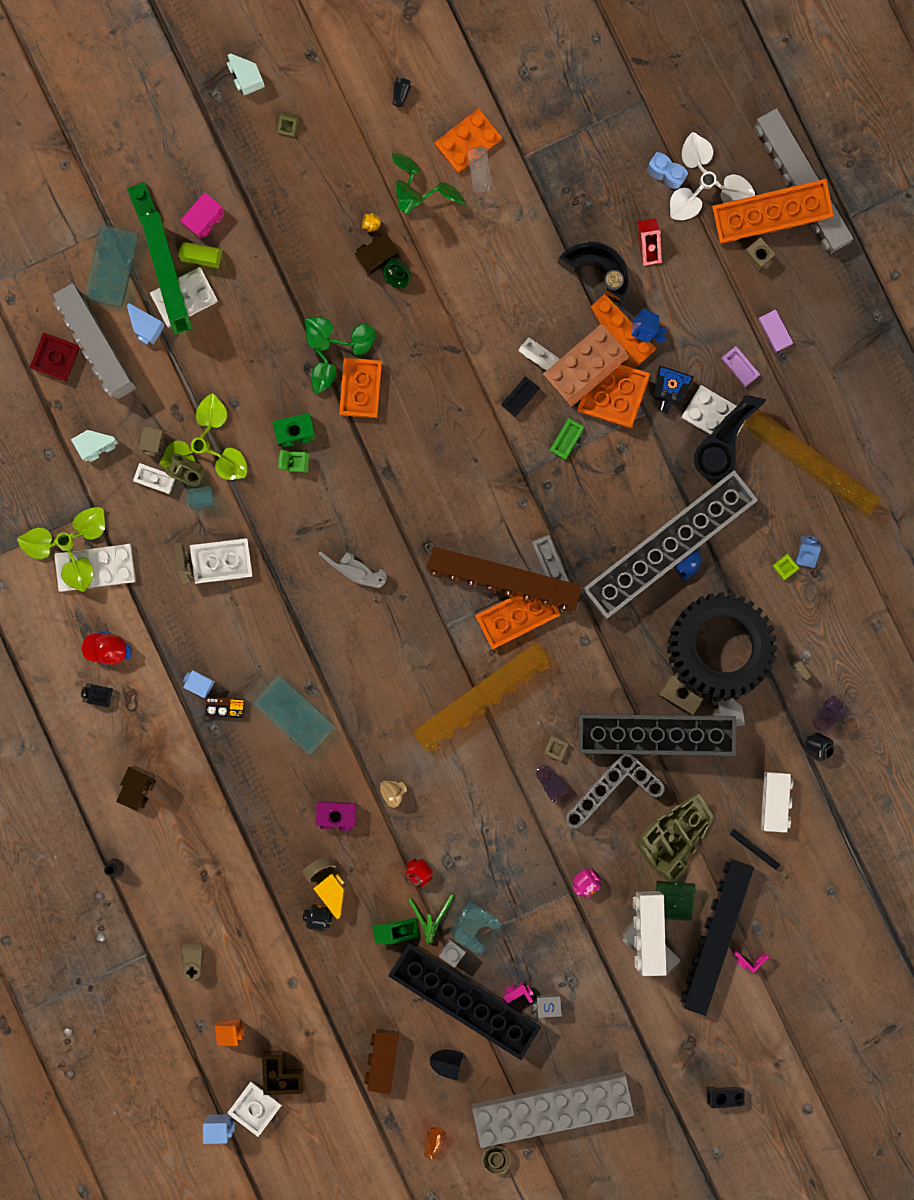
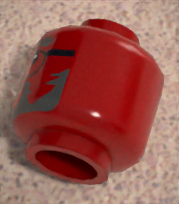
[405,858,433,887]

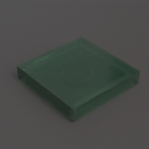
[655,881,696,921]

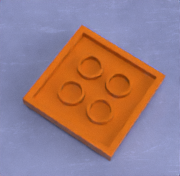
[577,365,651,429]

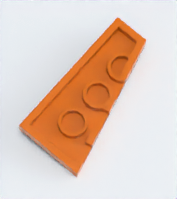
[590,294,657,369]

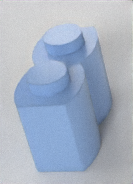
[647,152,688,190]

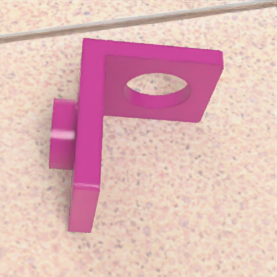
[732,949,769,973]

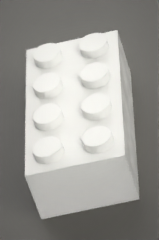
[633,891,666,976]

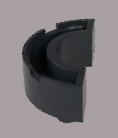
[558,241,629,305]

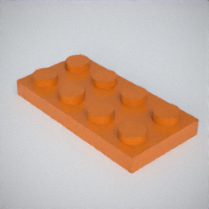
[475,596,561,650]

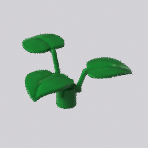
[392,153,466,214]
[305,317,376,393]

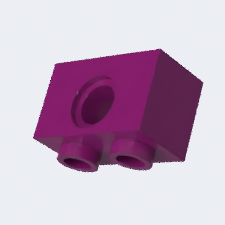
[316,801,357,831]

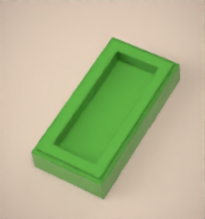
[549,418,585,460]

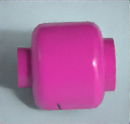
[572,868,602,897]

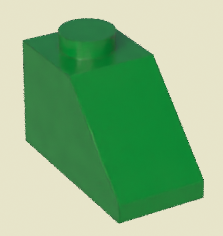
[373,918,419,944]

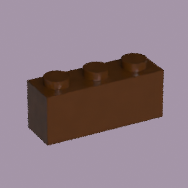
[364,1029,400,1094]

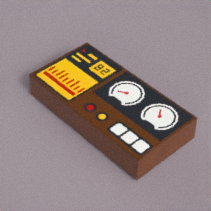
[205,697,246,719]

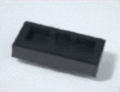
[501,376,540,418]

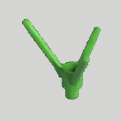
[408,894,454,943]

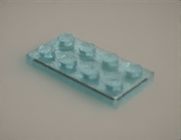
[84,225,139,308]
[253,675,336,756]

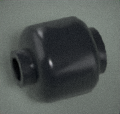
[805,732,835,761]
[302,904,332,932]

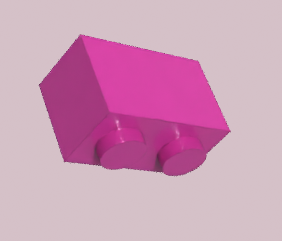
[180,192,224,240]

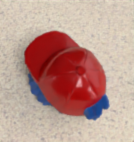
[82,631,132,666]

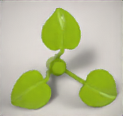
[159,394,247,480]
[17,507,105,592]

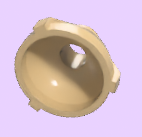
[380,781,407,808]

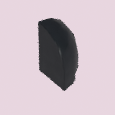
[430,1049,464,1080]

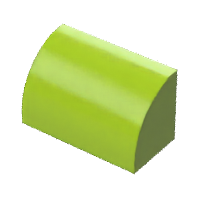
[178,242,222,268]

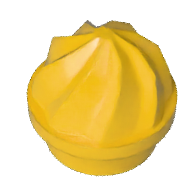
[362,213,381,232]

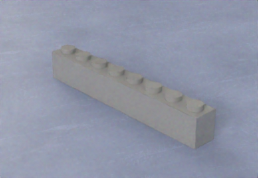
[754,108,853,254]

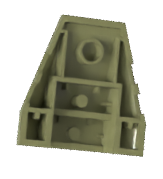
[635,792,714,885]

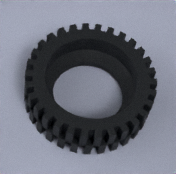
[667,592,777,701]

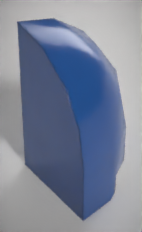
[674,550,702,582]

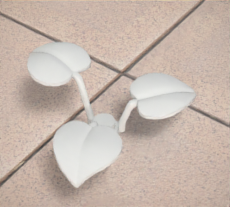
[670,132,755,220]

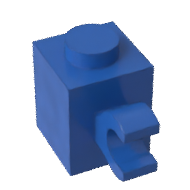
[631,308,667,343]

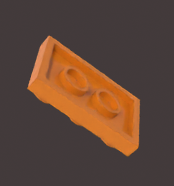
[434,108,502,174]
[339,358,382,418]

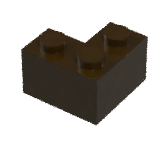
[116,766,157,811]
[262,1050,305,1095]

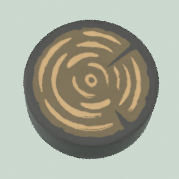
[604,270,624,290]

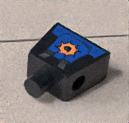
[653,365,694,414]

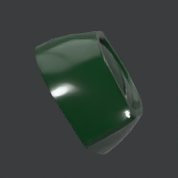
[383,257,411,289]

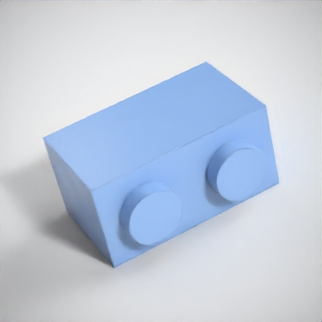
[203,1114,235,1144]

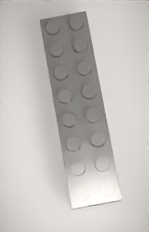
[472,1072,634,1148]

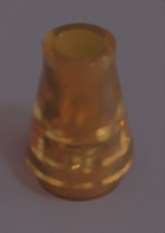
[424,1127,446,1159]

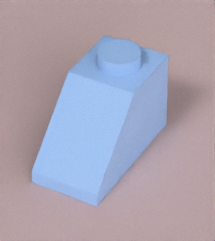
[127,303,165,345]

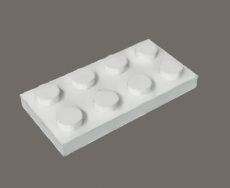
[54,544,136,592]

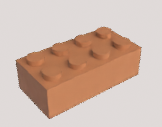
[543,324,629,407]

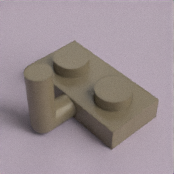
[174,542,194,584]

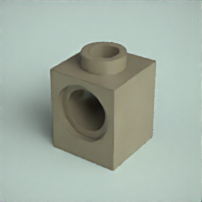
[743,237,775,271]
[139,426,165,457]

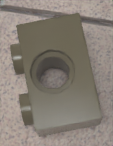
[658,674,704,715]

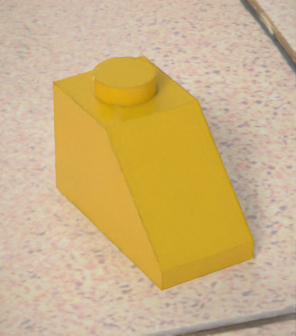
[313,873,345,919]

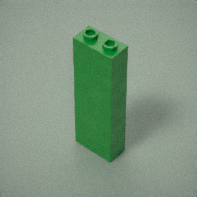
[140,212,193,335]

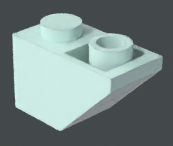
[227,54,265,95]
[71,430,119,462]

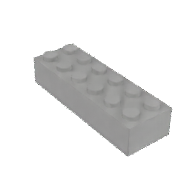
[53,283,137,400]

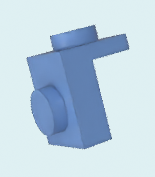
[796,536,821,568]

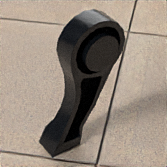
[694,395,766,480]

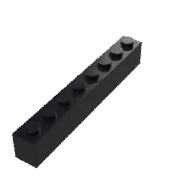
[680,858,755,1016]

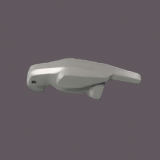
[319,552,387,588]

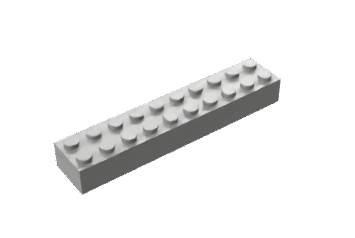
[582,470,758,620]

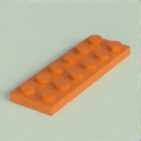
[712,179,834,244]

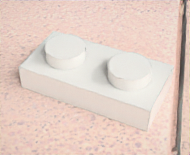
[518,337,559,371]
[133,463,175,494]

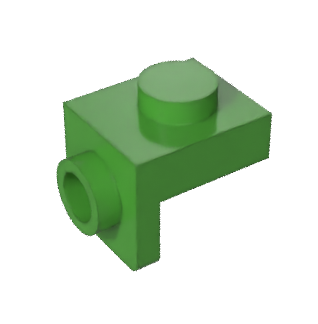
[278,450,310,473]

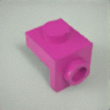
[503,982,534,1004]

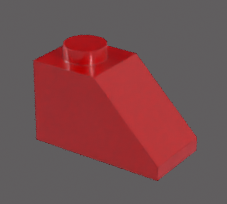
[637,218,662,266]

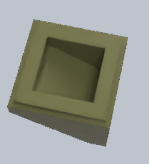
[276,112,300,137]

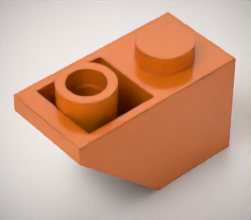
[215,1019,245,1046]

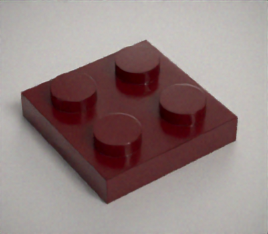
[30,332,80,382]

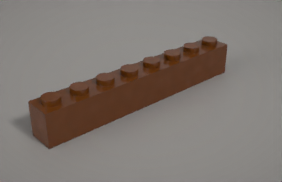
[427,546,582,612]

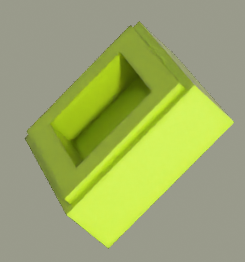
[772,554,800,581]

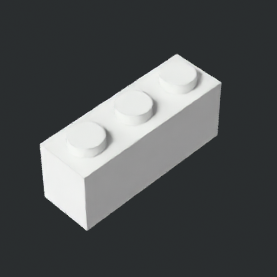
[761,772,793,832]

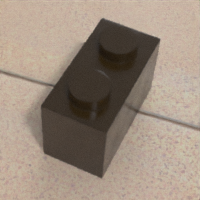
[354,233,399,276]

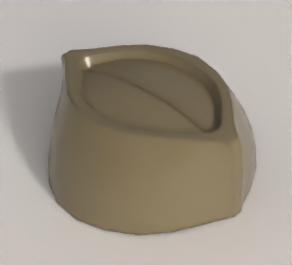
[303,857,336,883]
[481,1145,511,1175]

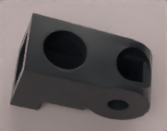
[706,1086,745,1108]

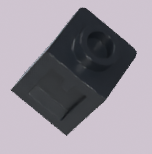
[81,683,113,707]

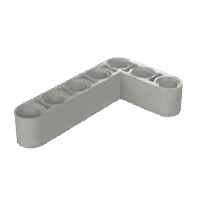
[565,754,665,828]

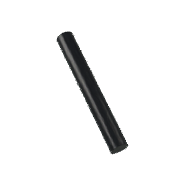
[729,829,780,870]

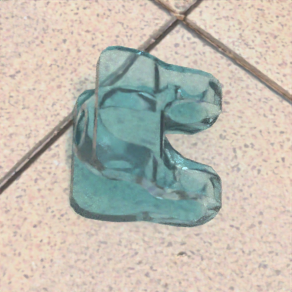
[450,902,502,955]

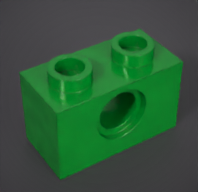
[272,413,316,448]

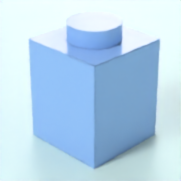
[183,670,215,698]

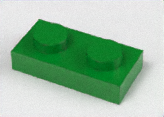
[127,182,157,225]

